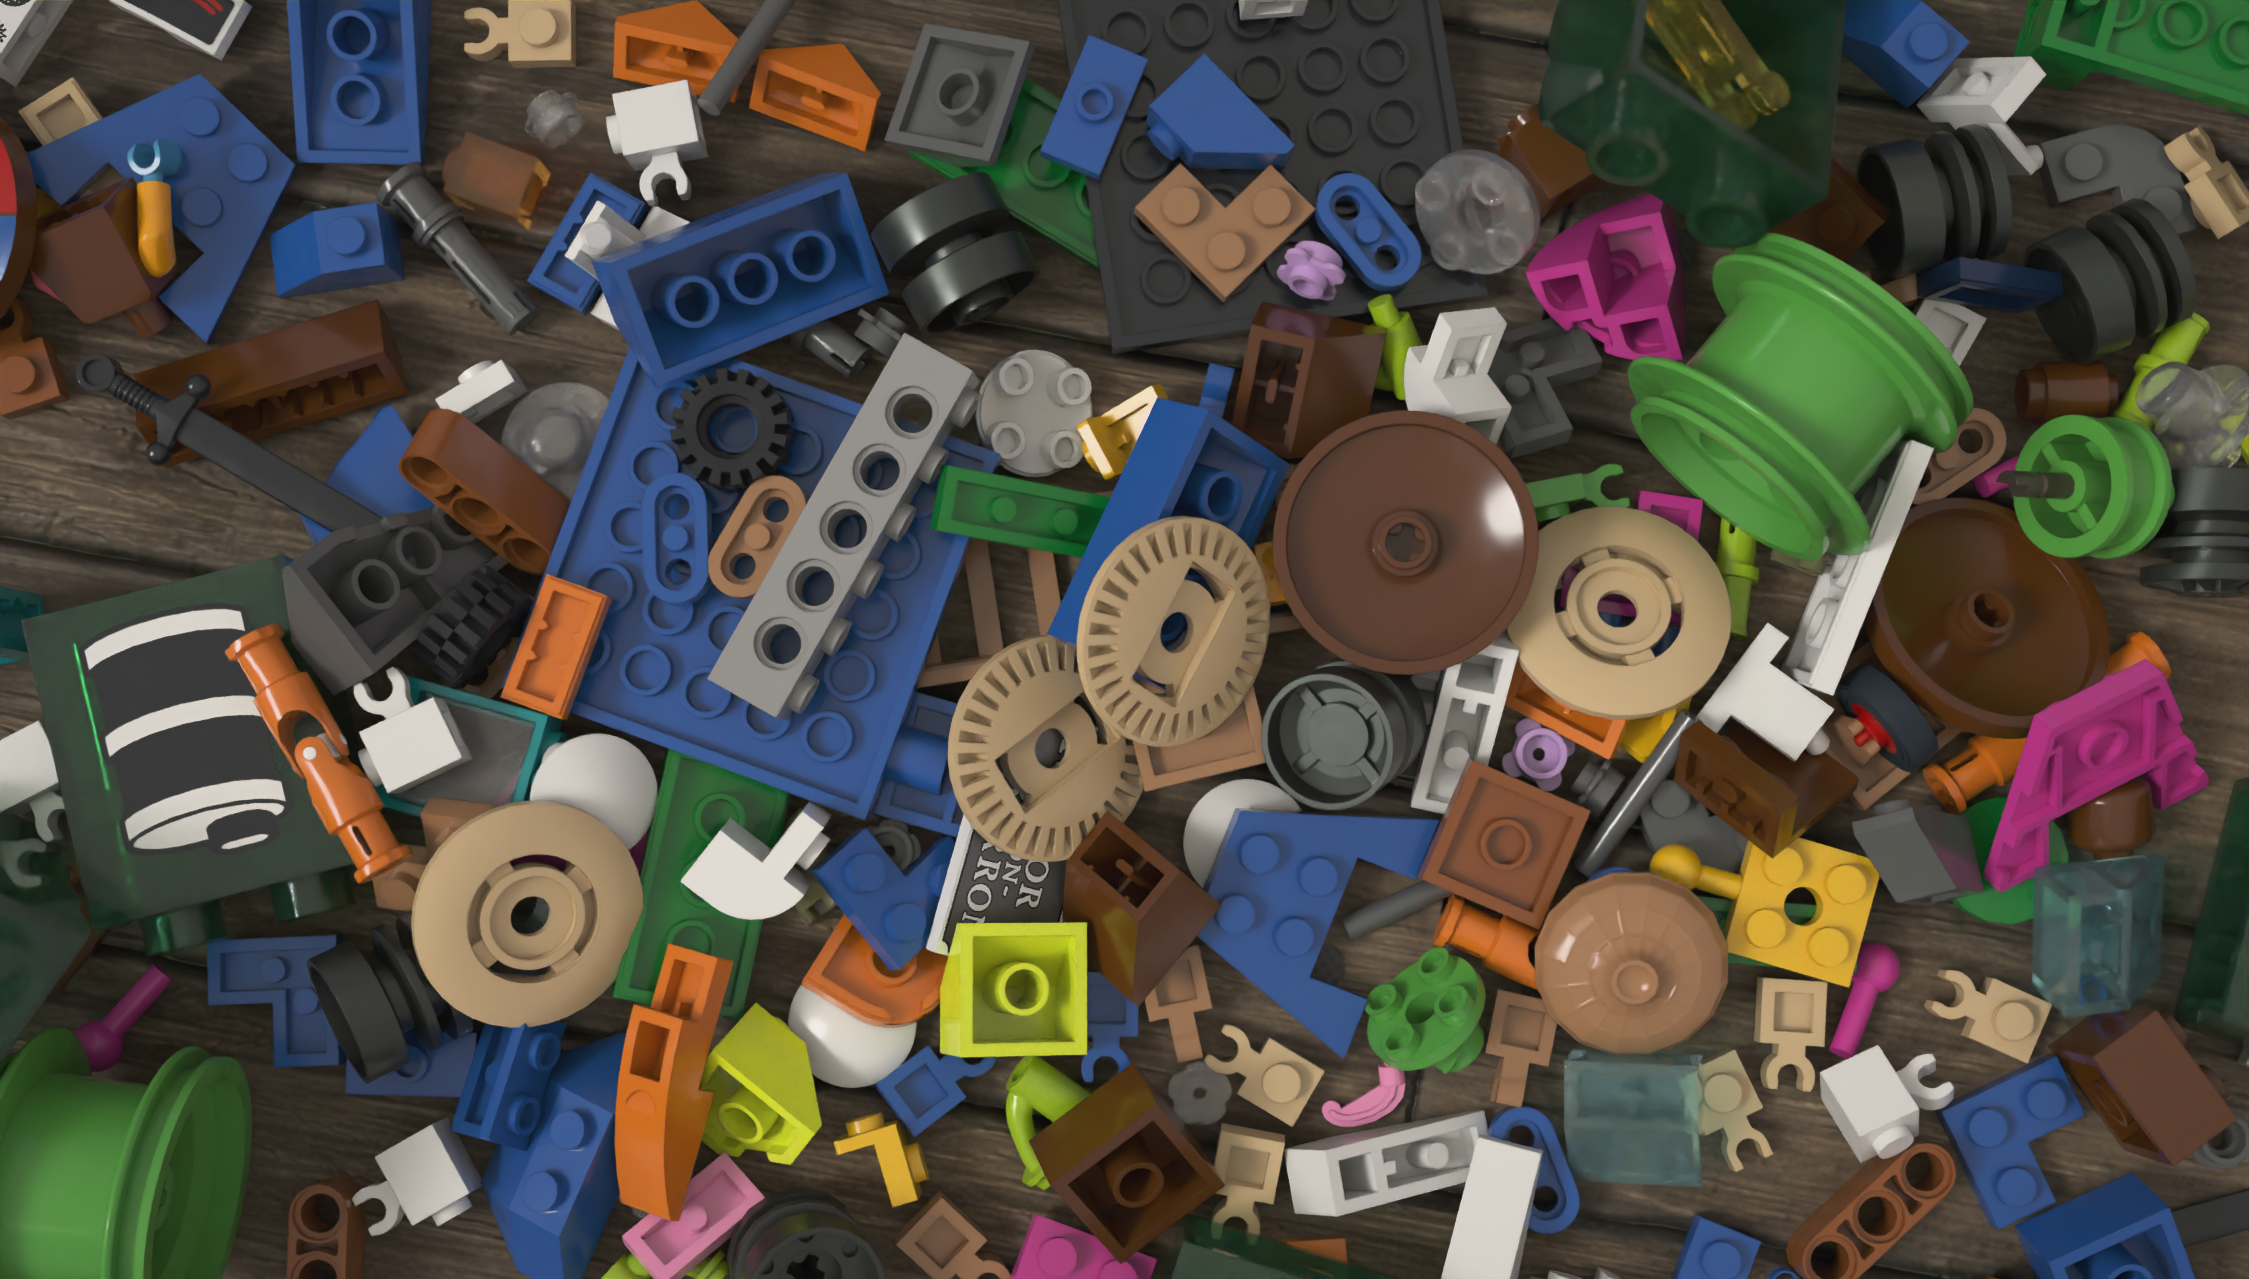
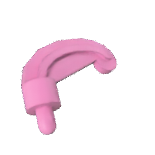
[1322,1063,1406,1127]

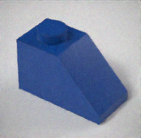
[1812,0,1970,109]
[1146,53,1295,170]
[269,202,405,299]

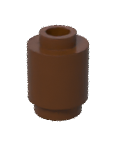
[2015,360,2118,426]

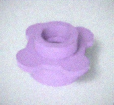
[1277,241,1346,300]
[1501,718,1575,791]

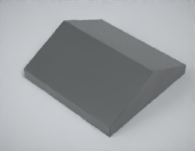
[884,23,1036,167]

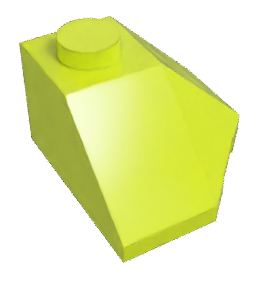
[699,1003,822,1165]

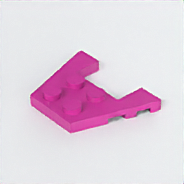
[1984,659,2209,893]

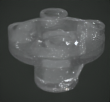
[1415,149,1540,274]
[2135,361,2249,469]
[502,382,610,502]

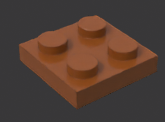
[1418,758,1591,930]

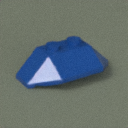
[480,1032,627,1279]

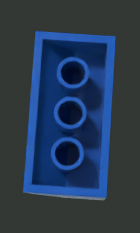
[591,172,889,387]
[1047,397,1290,692]

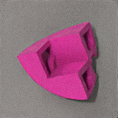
[1525,189,1687,361]

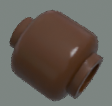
[2065,776,2156,862]

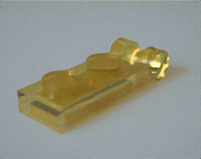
[1633,0,1790,135]

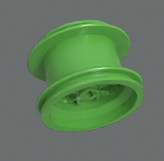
[1628,232,1974,561]
[0,1027,252,1279]

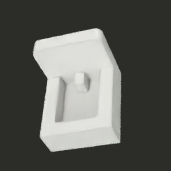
[435,360,528,424]

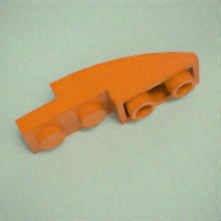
[615,943,734,1221]

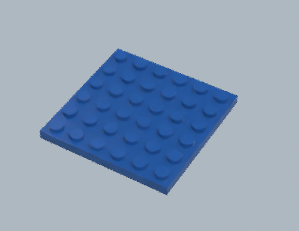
[501,347,1002,821]

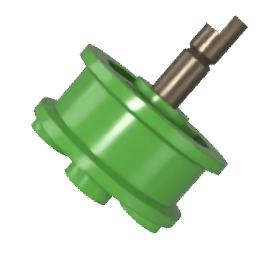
[1996,415,2175,559]

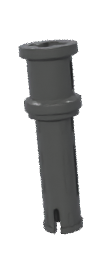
[376,161,540,336]

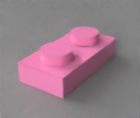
[622,1152,765,1279]

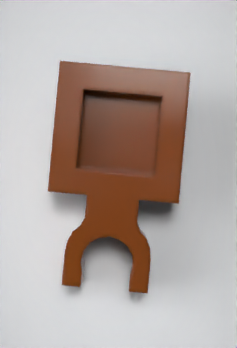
[0,299,70,420]

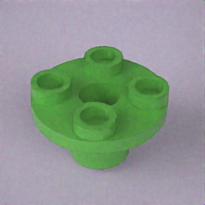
[1365,947,1486,1074]

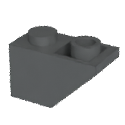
[1852,799,1984,906]

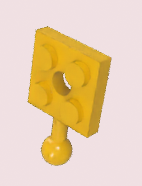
[1649,837,1879,988]

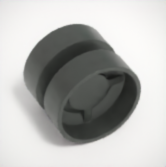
[871,172,1041,335]
[1261,657,1426,810]

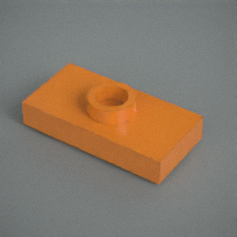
[501,574,612,720]

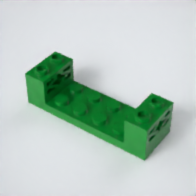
[2012,0,2249,116]

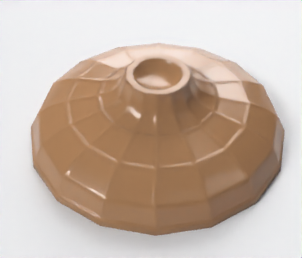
[1534,872,1728,1055]

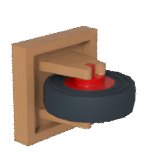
[1805,638,1963,810]

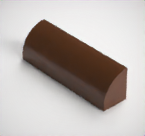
[134,299,408,468]

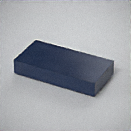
[1917,257,2063,313]

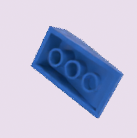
[287,0,432,165]
[2015,1172,2195,1279]

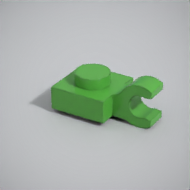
[1525,464,1630,524]

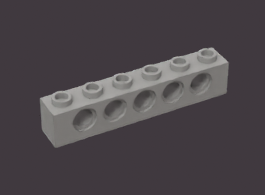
[707,333,981,721]

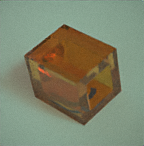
[442,132,551,231]

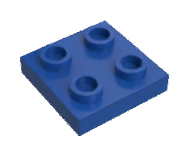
[874,692,964,837]

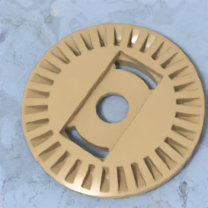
[1505,506,1732,720]
[1077,516,1270,747]
[948,635,1144,862]
[411,800,643,1028]

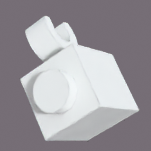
[606,80,708,207]
[354,667,473,793]
[0,720,94,843]
[1820,1045,1954,1163]
[352,1118,482,1236]

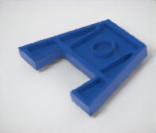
[27,74,298,345]
[1197,808,1440,1059]

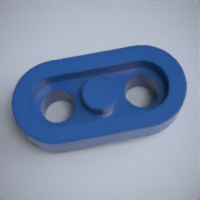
[1314,173,1421,292]
[641,472,713,605]
[1488,1105,1580,1234]

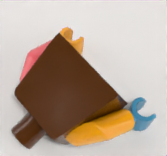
[29,139,182,338]

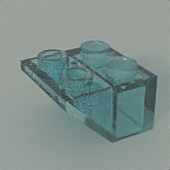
[2032,853,2165,1018]
[1564,1050,1703,1187]

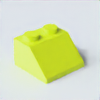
[940,922,1087,1058]

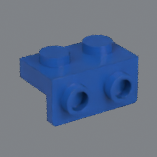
[450,1021,566,1151]

